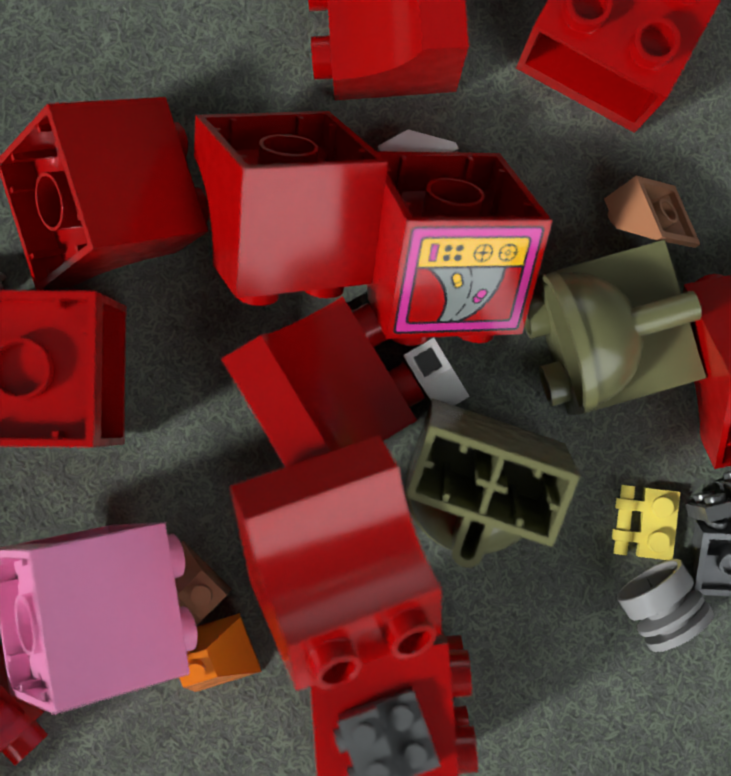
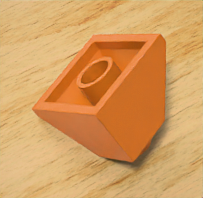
[179,613,262,692]

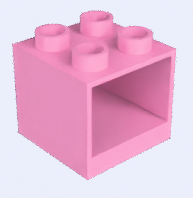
[0,523,197,714]

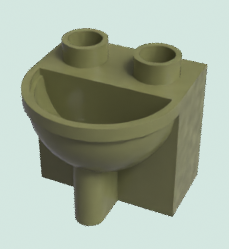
[525,239,706,415]
[405,398,580,568]

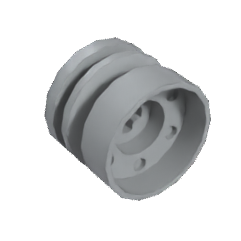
[617,559,715,652]

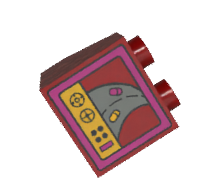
[367,151,552,346]

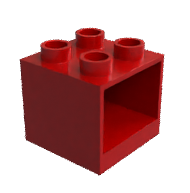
[516,0,721,133]
[0,291,127,447]
[310,628,478,776]

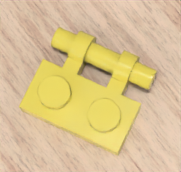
[612,485,681,560]

